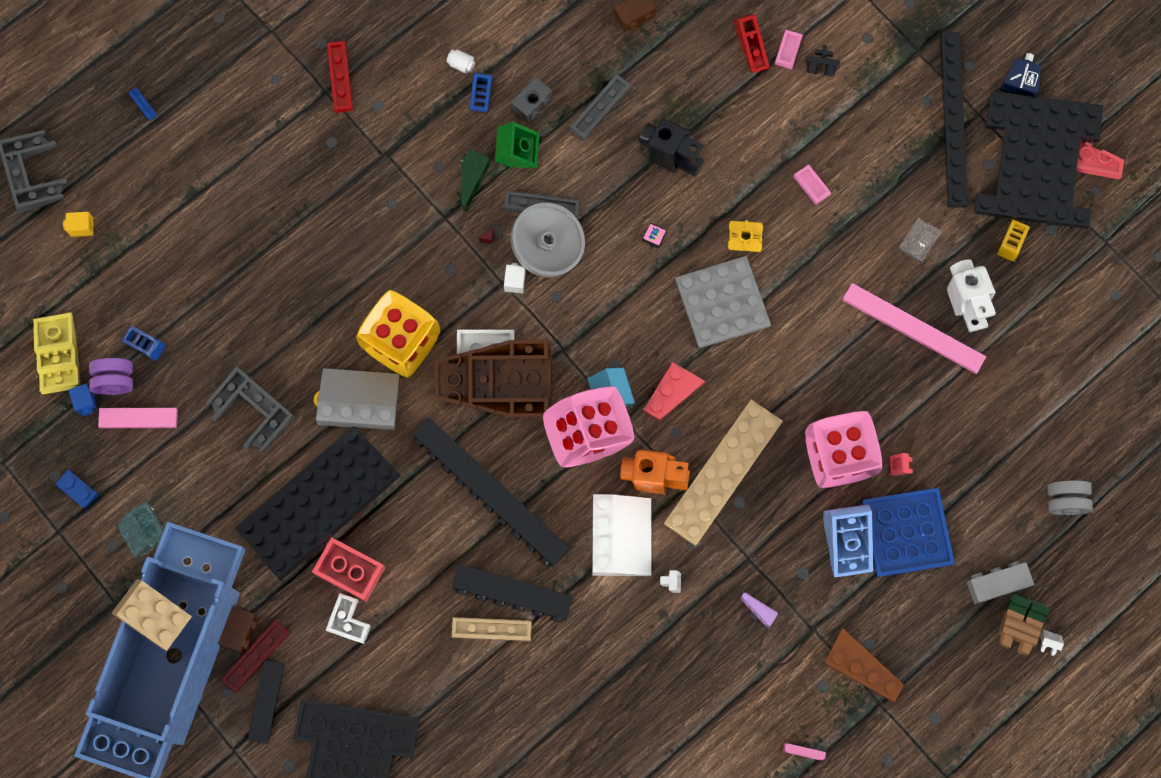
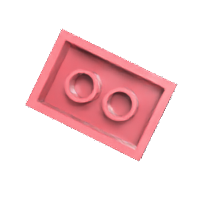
[312,537,385,602]

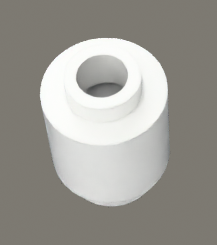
[447,49,475,74]

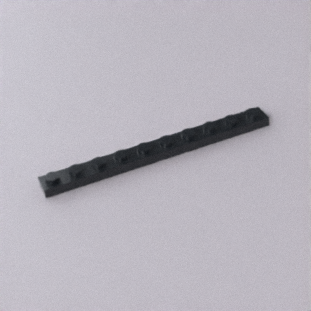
[940,32,968,208]

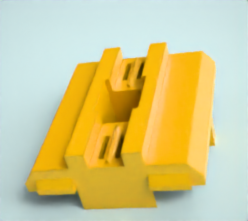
[728,220,763,252]

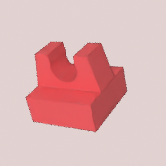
[890,453,913,476]

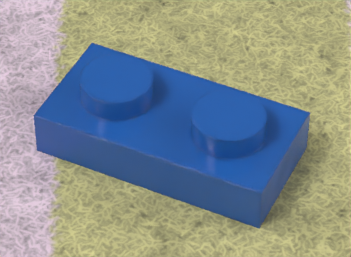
[55,470,99,509]

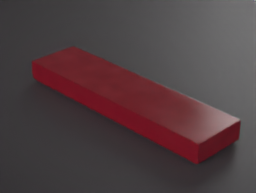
[221,620,290,693]

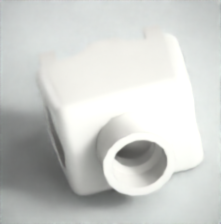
[947,260,996,332]

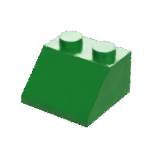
[495,122,539,169]

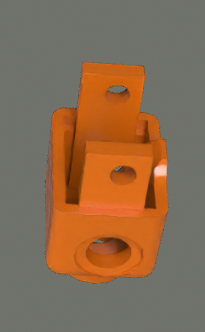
[620,450,690,495]

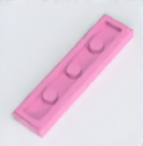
[98,408,178,428]

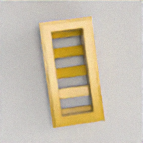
[997,219,1030,262]

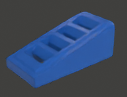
[469,73,493,112]
[121,325,166,361]

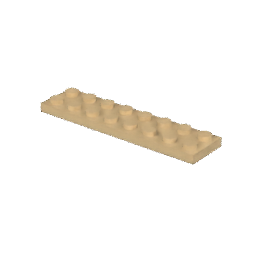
[664,399,783,547]

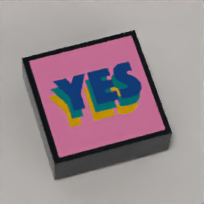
[642,223,667,248]

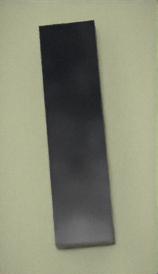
[248,660,285,744]

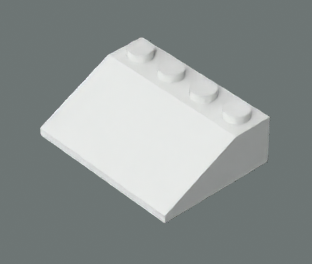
[592,494,651,576]

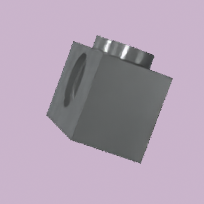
[511,77,552,123]

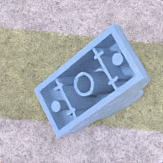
[823,504,873,577]

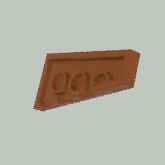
[824,628,904,703]

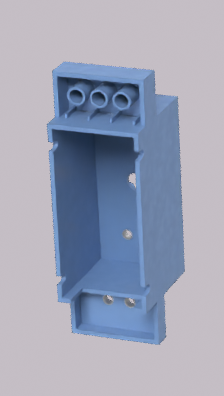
[74,522,246,778]

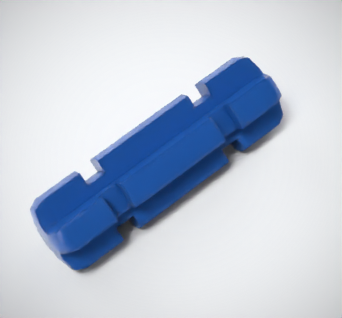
[129,88,157,120]

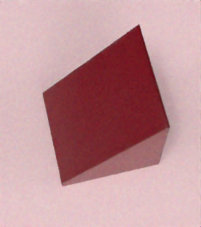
[479,229,494,244]

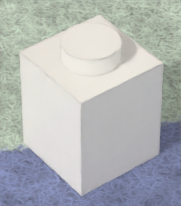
[504,263,526,293]

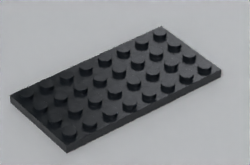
[235,427,401,581]

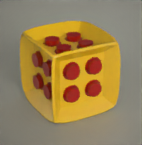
[356,290,440,378]

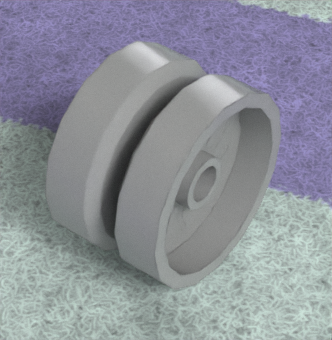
[1047,481,1093,515]

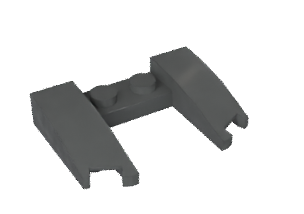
[0,130,67,214]
[206,366,297,452]

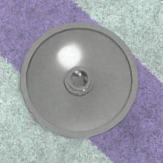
[510,203,585,277]

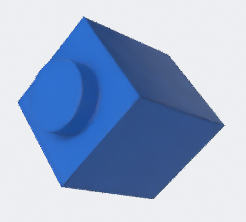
[68,383,98,416]

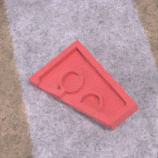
[643,362,705,421]

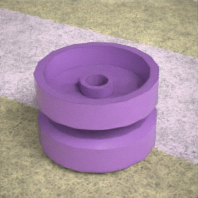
[89,358,133,395]

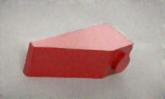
[733,14,770,73]

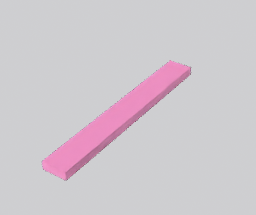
[842,283,986,374]

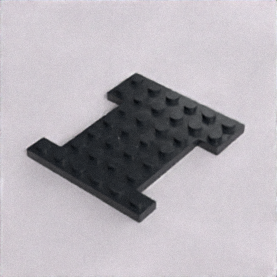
[974,91,1104,229]
[293,699,420,778]

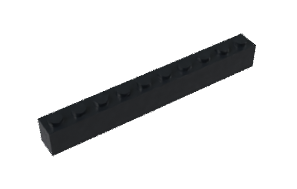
[412,417,569,568]

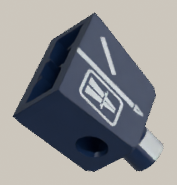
[1000,53,1041,97]

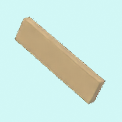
[452,617,532,641]

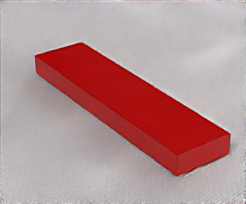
[327,41,353,113]

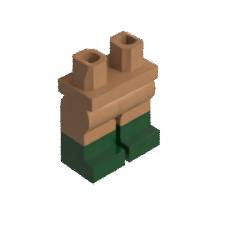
[998,594,1050,656]

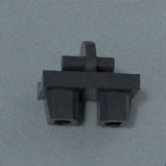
[805,45,840,77]

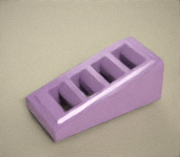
[741,593,778,628]

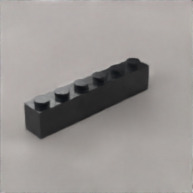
[452,564,573,623]

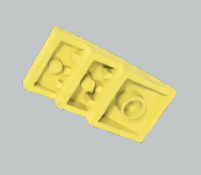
[33,313,80,395]

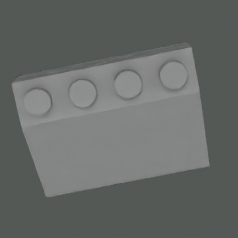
[316,368,400,431]

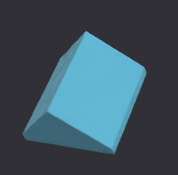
[587,368,635,407]

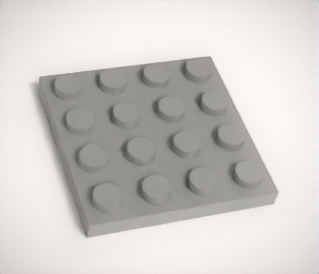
[675,256,771,349]

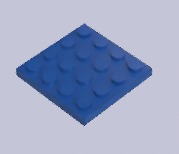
[861,488,955,577]

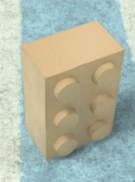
[112,579,192,651]

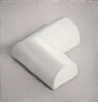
[326,593,370,644]

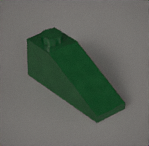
[460,149,490,212]

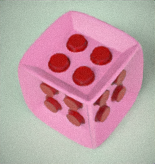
[543,386,634,467]
[805,411,882,488]

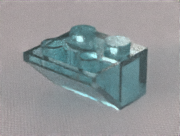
[116,502,165,559]

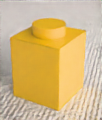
[63,212,93,237]

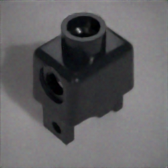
[638,119,704,176]

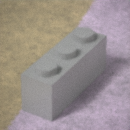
[967,561,1034,605]

